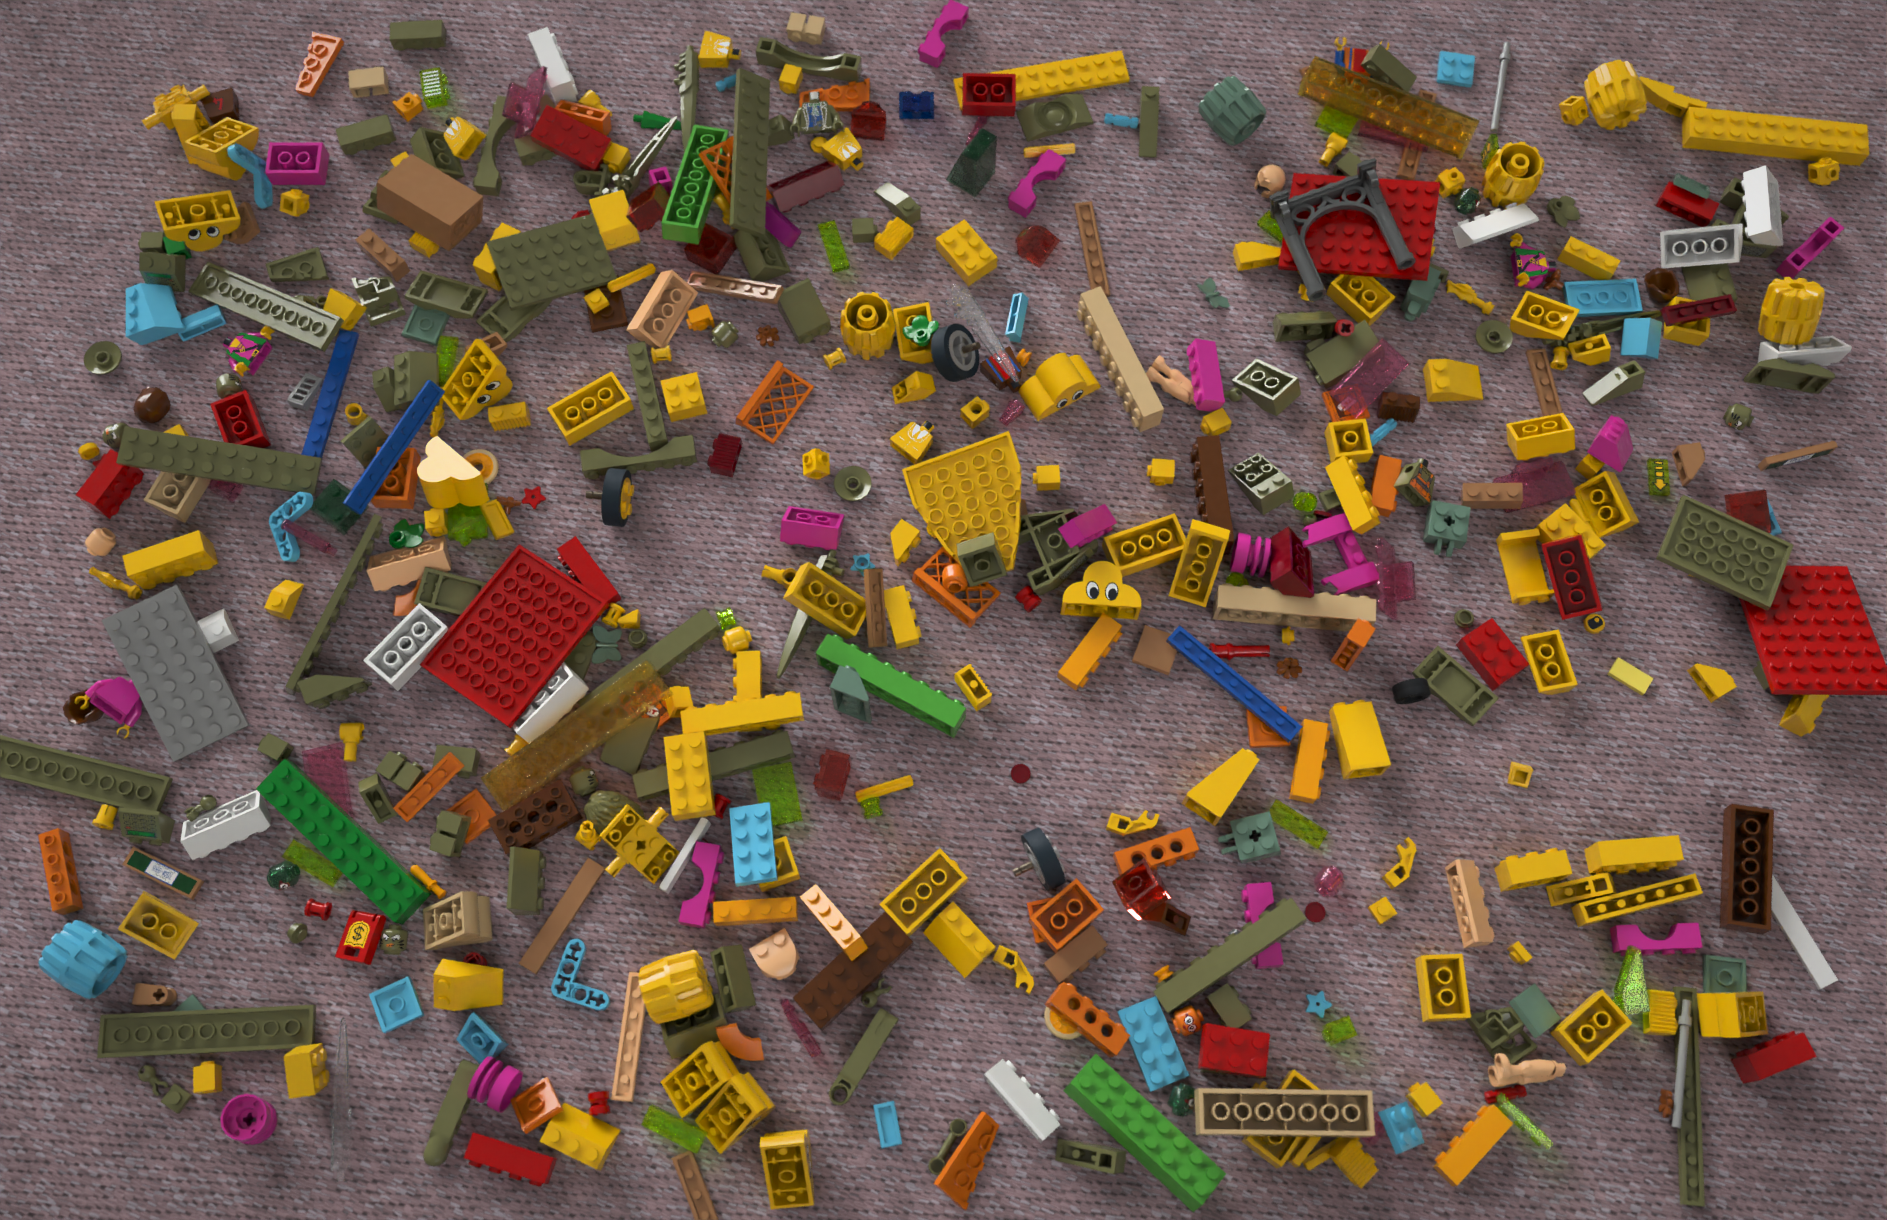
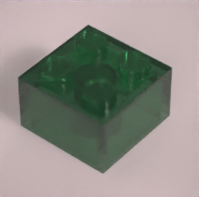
[310,479,369,535]

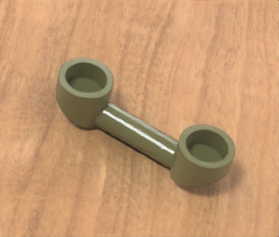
[928,1118,967,1175]

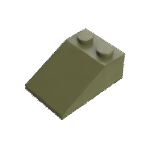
[1232,358,1301,416]

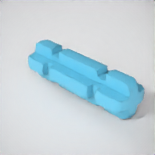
[715,74,736,92]
[1104,113,1139,129]
[1370,418,1397,447]

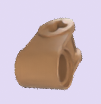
[131,983,177,1007]

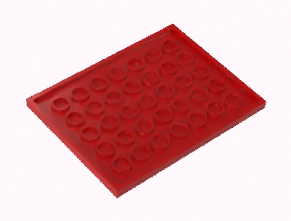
[1278,173,1440,281]
[420,544,609,729]
[1739,566,1887,695]

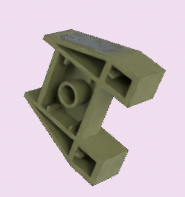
[1711,177,1789,258]
[1018,508,1095,596]

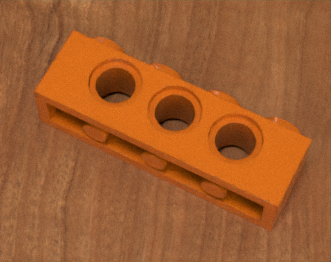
[1330,618,1376,671]
[1113,827,1199,880]
[38,828,83,915]
[1045,982,1130,1058]

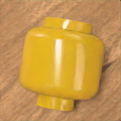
[722,626,752,654]

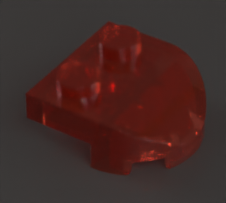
[850,101,886,141]
[1015,225,1060,268]

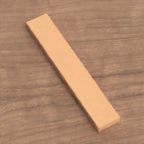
[611,972,646,1102]

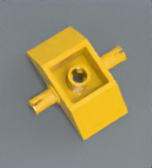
[141,84,211,130]
[599,804,680,884]

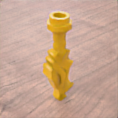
[1446,280,1495,315]
[429,387,445,438]
[89,567,143,600]

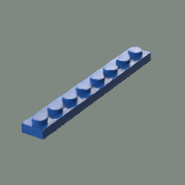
[301,330,359,458]
[343,380,445,514]
[1166,625,1302,743]

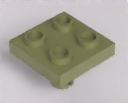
[341,416,388,469]

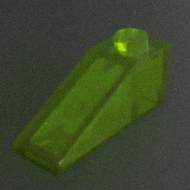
[1613,945,1650,1015]

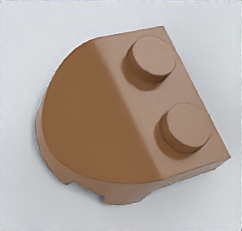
[223,201,261,244]

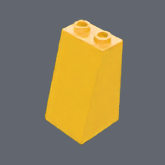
[1329,700,1391,780]
[1182,748,1260,826]

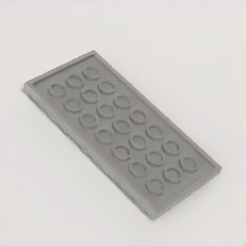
[101,585,250,762]

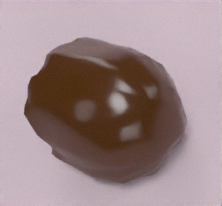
[1644,267,1680,303]
[133,387,171,424]
[63,690,104,725]

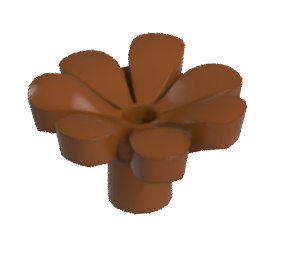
[1543,269,1564,290]
[756,325,780,347]
[496,496,522,514]
[1276,657,1302,679]
[1658,1089,1674,1118]

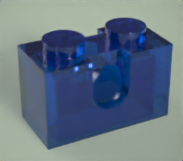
[899,91,934,119]

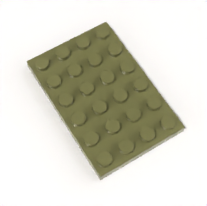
[487,214,617,311]
[1656,495,1793,610]

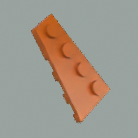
[295,32,344,97]
[799,78,870,112]
[934,1111,1000,1210]

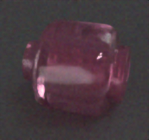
[1314,865,1345,897]

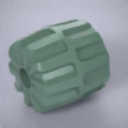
[1198,76,1267,146]

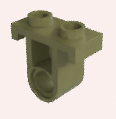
[573,164,612,198]

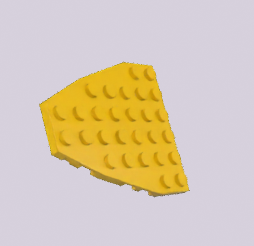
[902,431,1022,572]

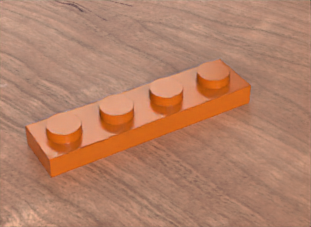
[393,752,464,822]

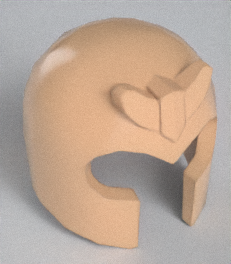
[1255,164,1285,198]

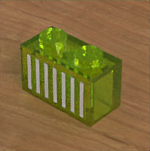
[419,67,450,109]

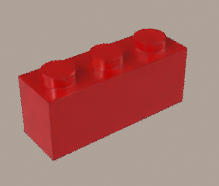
[1655,181,1719,227]

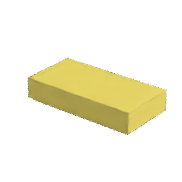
[1607,657,1653,695]

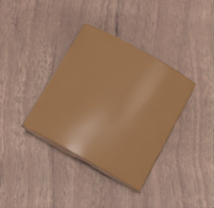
[1132,625,1177,675]

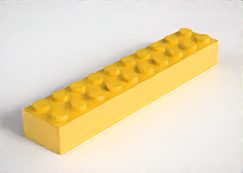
[1682,107,1869,166]

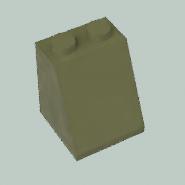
[777,278,831,345]

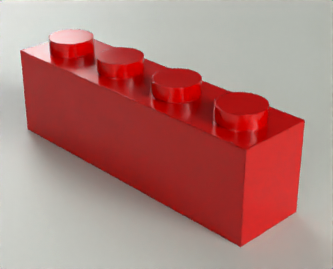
[556,536,621,610]
[463,1132,557,1187]

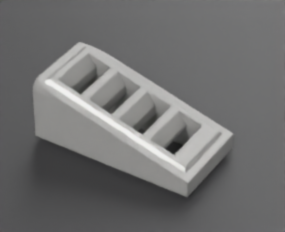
[287,373,323,411]

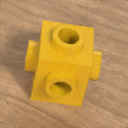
[1559,96,1589,126]
[1808,158,1840,185]
[1435,167,1465,199]
[280,189,310,217]
[802,448,830,480]

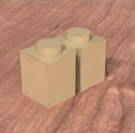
[787,12,826,45]
[348,67,389,98]

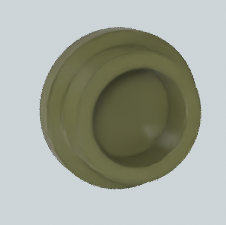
[1454,609,1474,628]
[628,629,648,648]
[287,923,308,944]

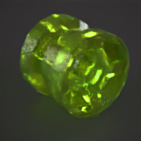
[1293,492,1317,512]
[1226,572,1249,587]
[715,607,736,630]
[860,797,884,819]

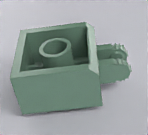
[1400,267,1441,322]
[1423,500,1471,557]
[1218,811,1281,864]

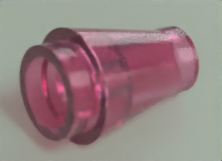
[999,398,1025,426]

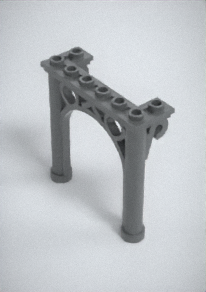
[1270,158,1416,301]

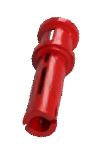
[1333,319,1354,337]
[1209,643,1270,660]

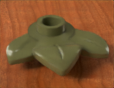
[1547,196,1580,228]

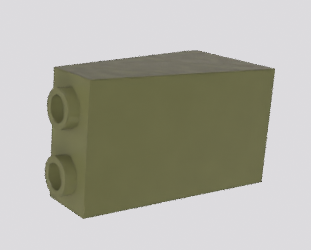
[1305,320,1385,389]

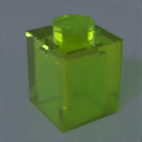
[1321,1015,1357,1046]

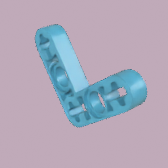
[227,143,273,209]
[269,492,313,562]
[551,939,610,1011]

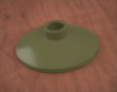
[1475,320,1513,354]
[84,341,122,375]
[834,466,872,501]

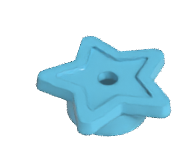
[850,553,875,576]
[1306,991,1332,1018]

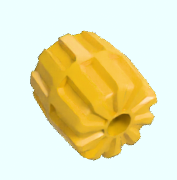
[1584,60,1647,130]
[1481,141,1545,210]
[1758,277,1825,345]
[840,292,896,360]
[638,950,714,1024]

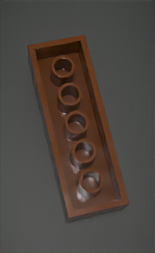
[1189,435,1234,555]
[1720,804,1774,935]
[793,912,913,1031]

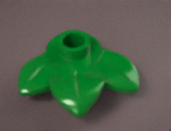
[902,315,939,346]
[389,519,424,548]

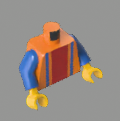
[1334,37,1389,89]

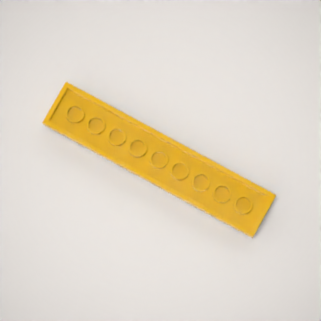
[953,50,1130,111]

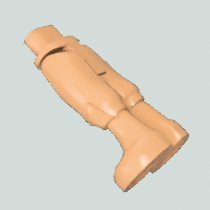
[1146,355,1196,406]
[1488,1053,1566,1087]

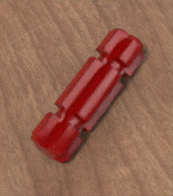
[1484,1084,1527,1104]

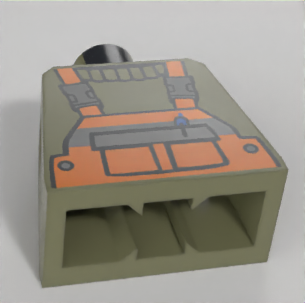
[1394,458,1435,507]

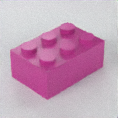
[265,142,329,185]

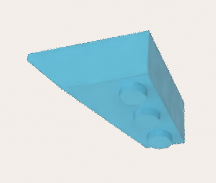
[126,283,186,345]

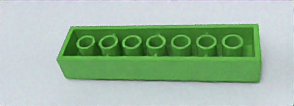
[661,125,729,244]
[816,633,966,738]
[1063,1054,1226,1212]

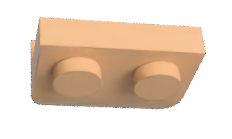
[749,928,800,980]

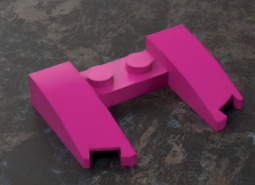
[1302,513,1381,596]

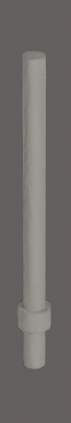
[1490,42,1511,132]
[1672,1000,1692,1129]

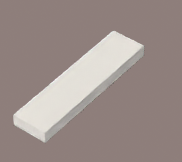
[659,817,711,894]

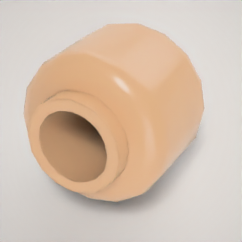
[85,528,116,556]

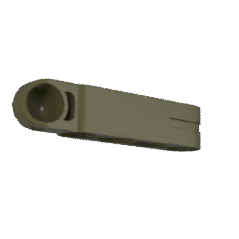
[829,1007,899,1106]
[423,1059,480,1167]

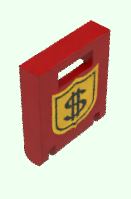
[335,910,386,965]

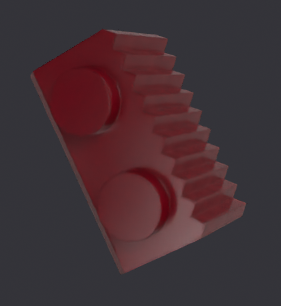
[707,433,743,477]

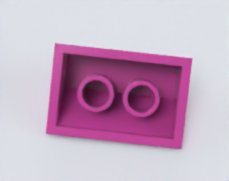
[1587,415,1633,473]
[780,506,845,550]

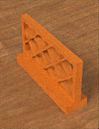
[698,135,773,204]
[736,360,814,445]
[912,546,1001,628]

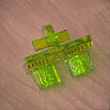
[450,513,489,547]

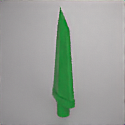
[633,111,681,130]

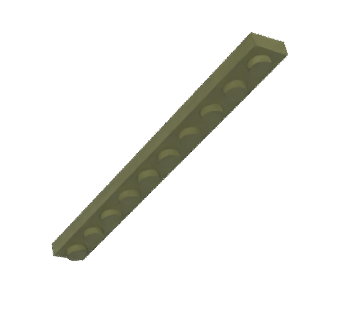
[1673,986,1705,1207]

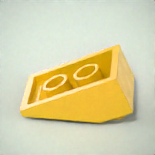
[589,190,640,252]
[1510,291,1580,340]
[1423,359,1483,402]
[118,891,199,960]
[433,959,504,1011]

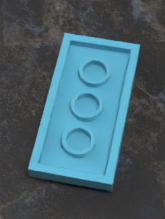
[1562,279,1643,317]
[729,802,778,887]
[1117,996,1189,1092]

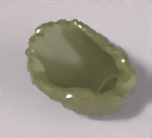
[584,790,645,833]

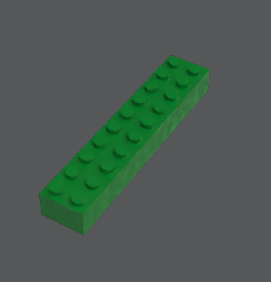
[256,759,432,925]

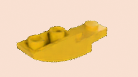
[1639,76,1708,118]

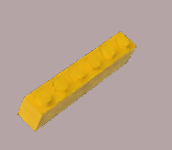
[680,691,804,736]
[1571,874,1703,927]

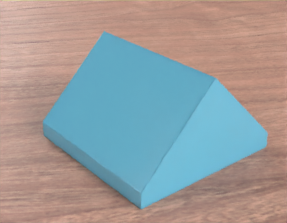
[1620,318,1662,359]
[456,1012,509,1064]

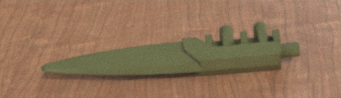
[674,45,699,153]
[602,116,677,200]
[1542,310,1662,348]
[777,549,845,679]

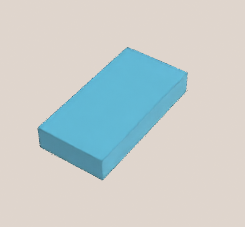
[873,1101,902,1149]

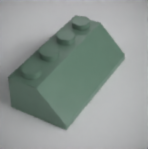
[830,665,872,724]

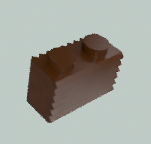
[1377,391,1420,423]

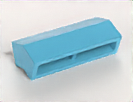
[1005,293,1029,343]
[178,305,227,342]

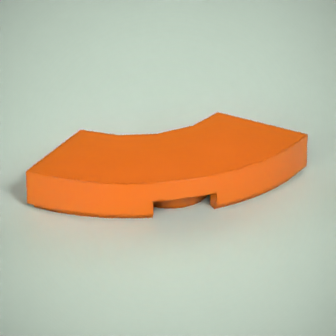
[393,579,421,616]
[716,1023,764,1061]

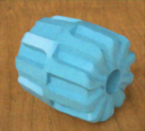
[38,920,128,999]

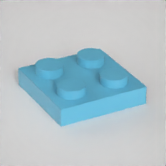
[1436,51,1475,88]
[369,976,424,1034]
[1378,1101,1425,1154]

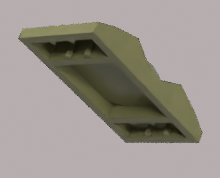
[1016,94,1093,142]
[404,270,488,319]
[476,295,553,342]
[1744,358,1835,394]
[414,567,487,616]
[1412,646,1499,726]

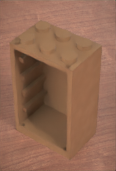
[376,154,484,251]

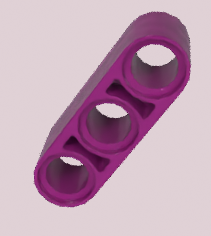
[765,201,802,248]

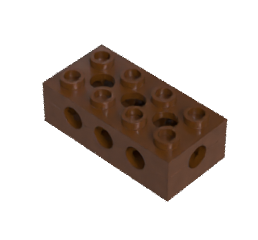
[488,779,583,858]

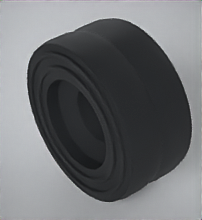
[1392,678,1431,704]

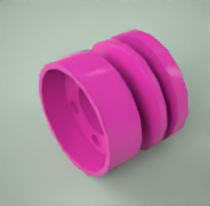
[1230,532,1271,578]
[467,1056,523,1113]
[220,1094,278,1145]

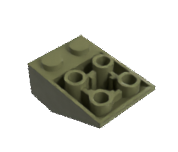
[1228,452,1294,515]
[297,675,372,709]

